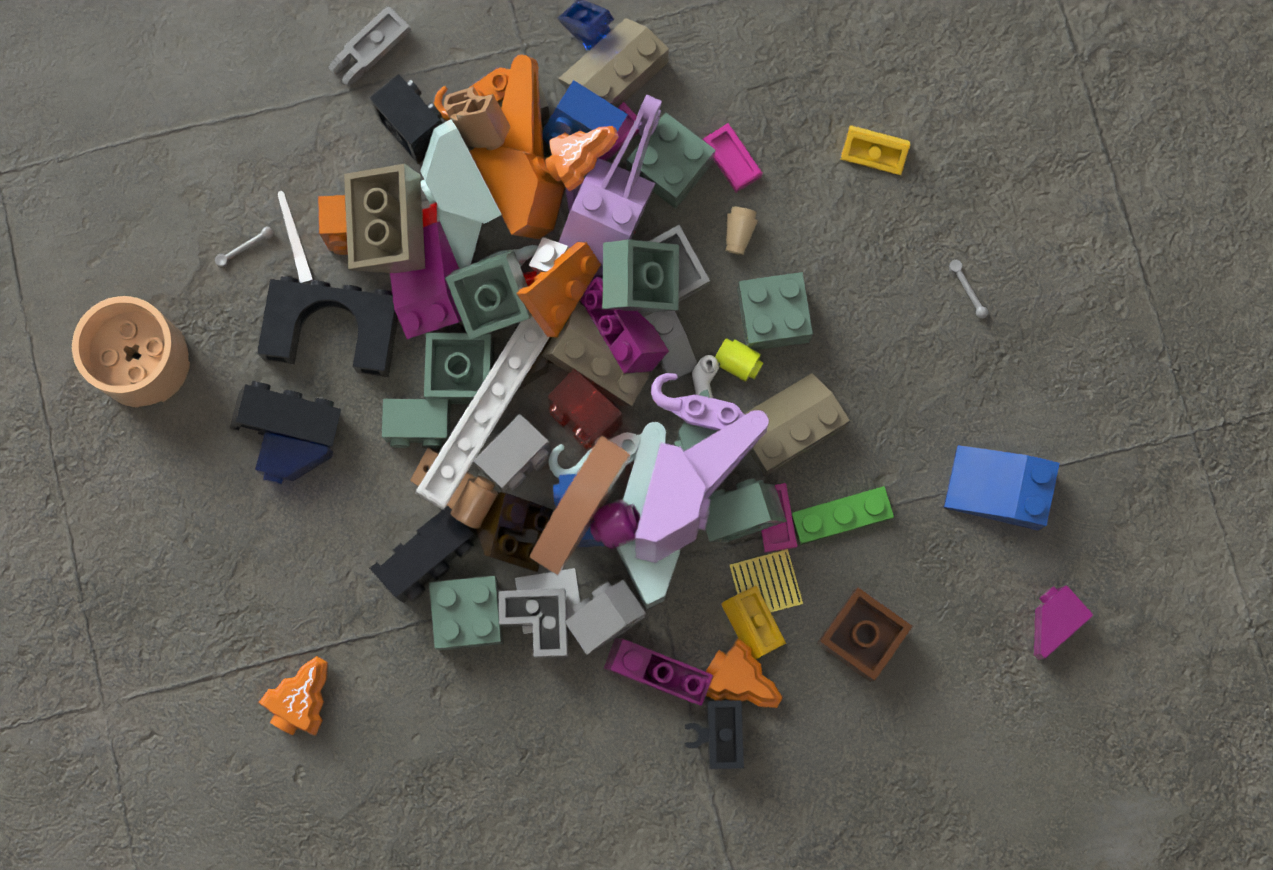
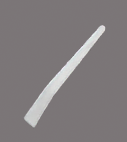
[278,191,312,283]

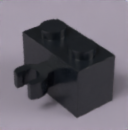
[685,700,744,769]

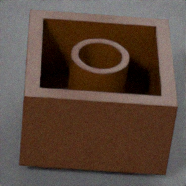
[816,587,913,682]

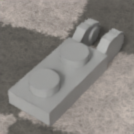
[328,6,411,87]

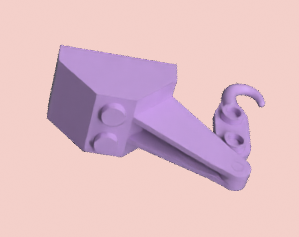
[558,95,662,267]
[635,373,769,563]

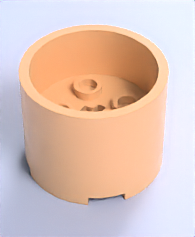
[72,296,190,408]

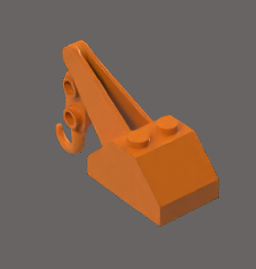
[434,55,565,239]

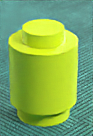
[715,338,764,382]

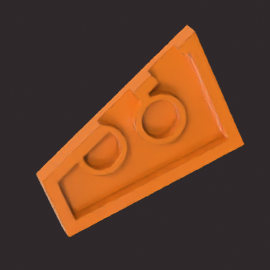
[516,242,601,337]

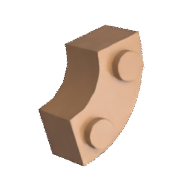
[444,86,511,150]

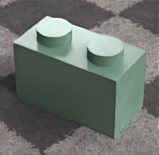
[382,399,451,448]

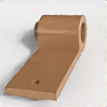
[410,447,498,529]

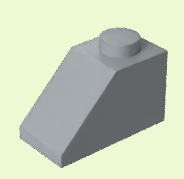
[644,311,697,382]

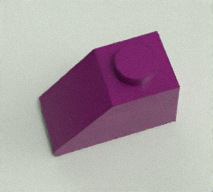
[1034,585,1093,660]

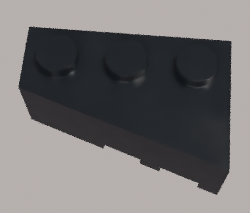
[230,381,341,449]
[369,505,477,603]

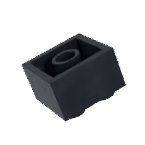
[369,74,443,164]

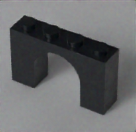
[257,276,398,377]

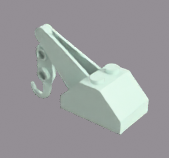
[420,119,538,269]
[548,422,680,610]

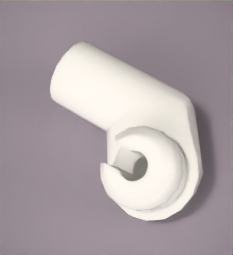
[692,355,719,398]

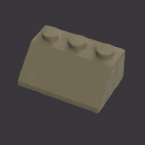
[559,18,669,108]
[344,164,425,273]
[542,302,649,406]
[744,373,850,477]

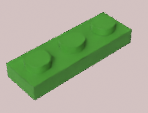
[791,486,894,545]

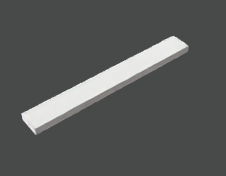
[415,316,549,510]

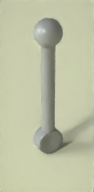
[215,227,274,267]
[949,260,988,319]

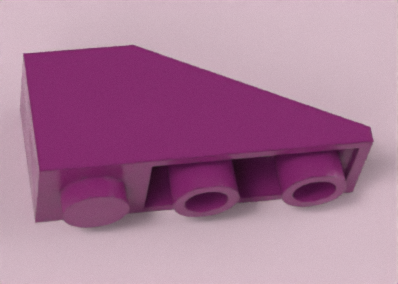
[580,277,669,374]
[603,638,713,706]

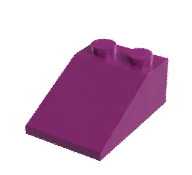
[390,221,462,339]

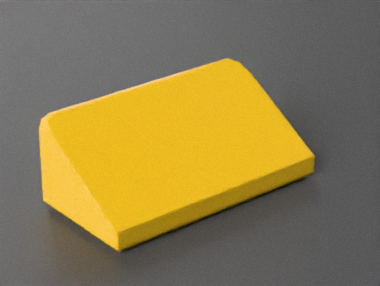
[841,125,910,175]
[722,585,786,659]

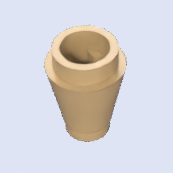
[725,207,758,255]

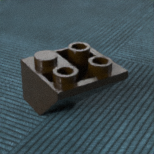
[476,492,553,572]

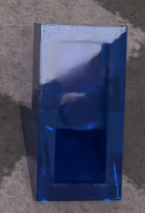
[557,0,614,51]

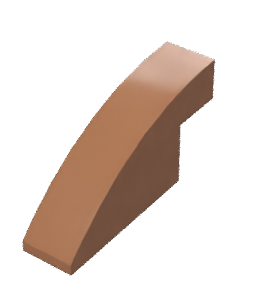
[530,435,631,576]

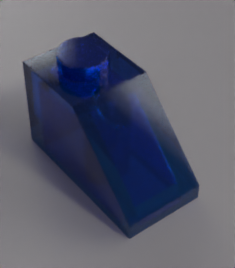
[255,432,333,485]

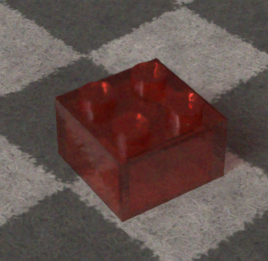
[547,368,623,450]

